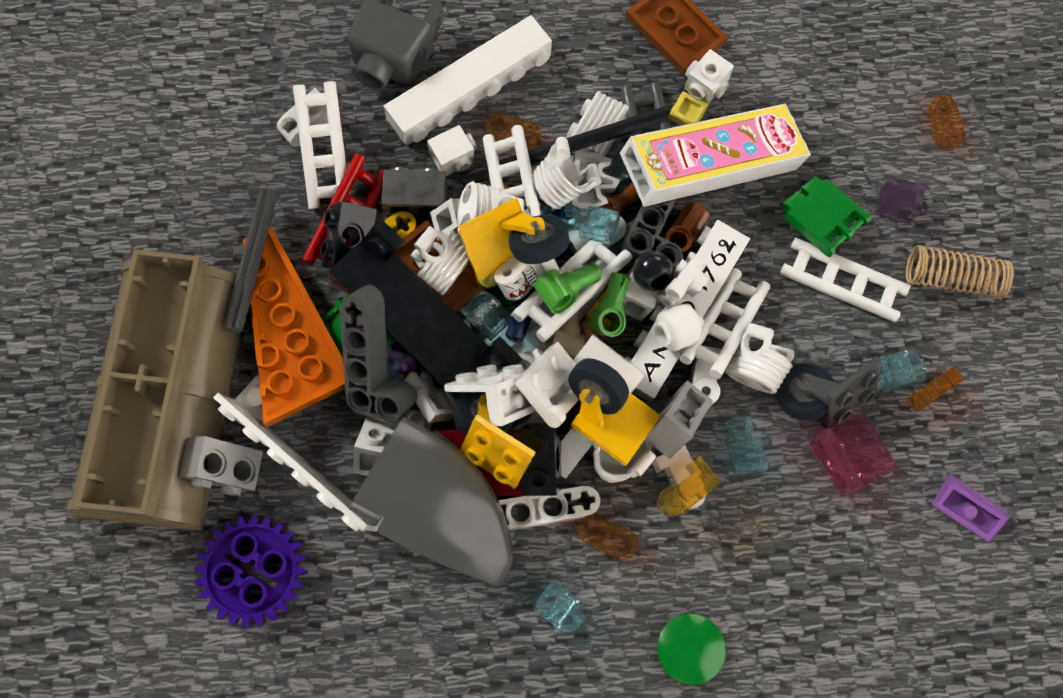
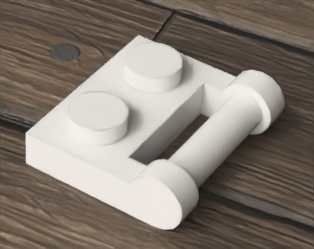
[514,342,596,428]

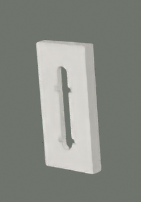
[524,335,646,479]

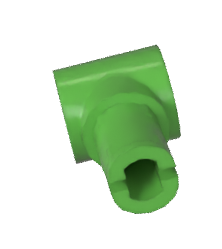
[534,262,602,314]
[588,272,631,337]

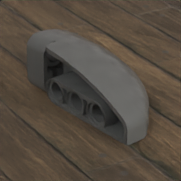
[349,416,514,586]

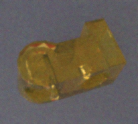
[656,456,722,517]

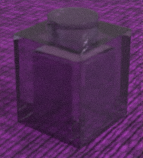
[874,176,927,225]

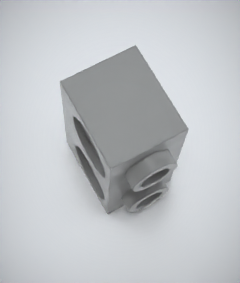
[645,380,713,459]
[178,436,263,496]

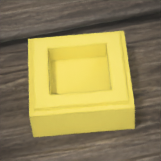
[668,91,709,125]

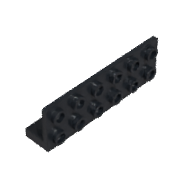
[328,219,523,410]

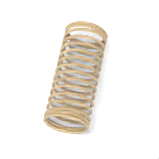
[906,245,1014,300]

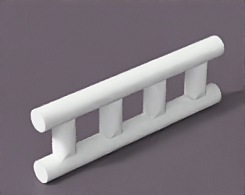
[293,81,350,210]
[482,125,541,217]
[512,231,633,342]
[779,237,911,323]
[679,268,770,379]

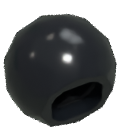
[632,250,674,292]

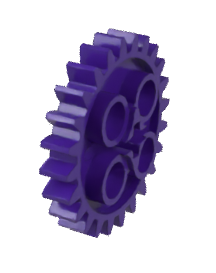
[194,514,308,627]

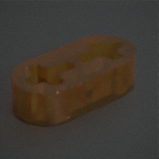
[926,95,965,151]
[486,114,541,150]
[906,366,965,412]
[577,515,639,561]

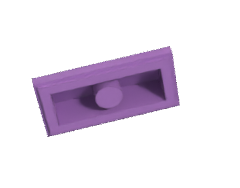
[932,474,1010,543]

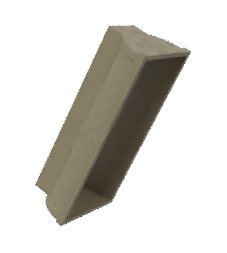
[66,249,241,531]

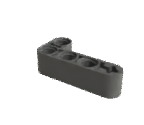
[619,199,683,269]
[340,285,417,422]

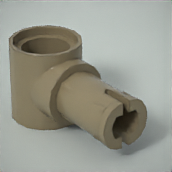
[544,307,585,360]

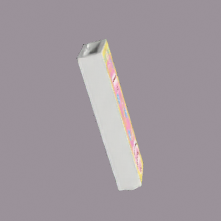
[620,104,811,207]

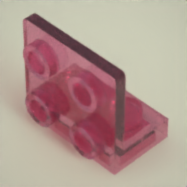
[808,412,897,498]

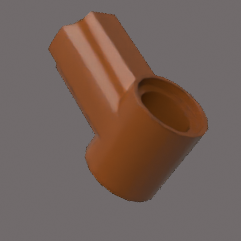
[664,201,710,260]

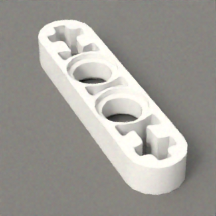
[498,486,600,531]

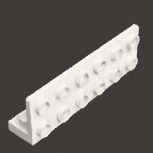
[213,375,384,532]

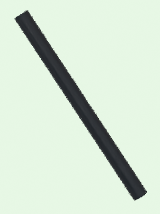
[460,106,669,187]

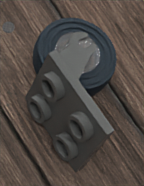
[776,356,881,429]

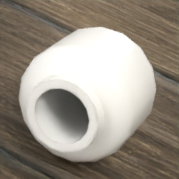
[653,304,704,351]

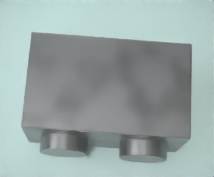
[382,167,447,217]

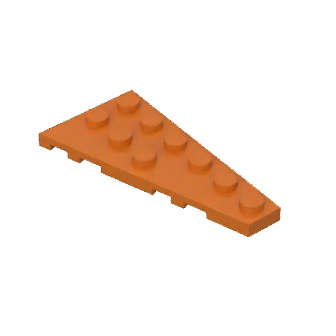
[243,226,345,428]

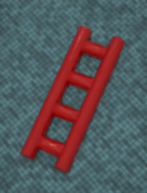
[302,153,384,276]

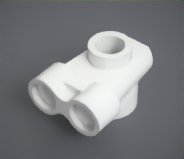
[658,257,709,308]

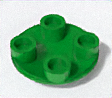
[657,614,726,685]

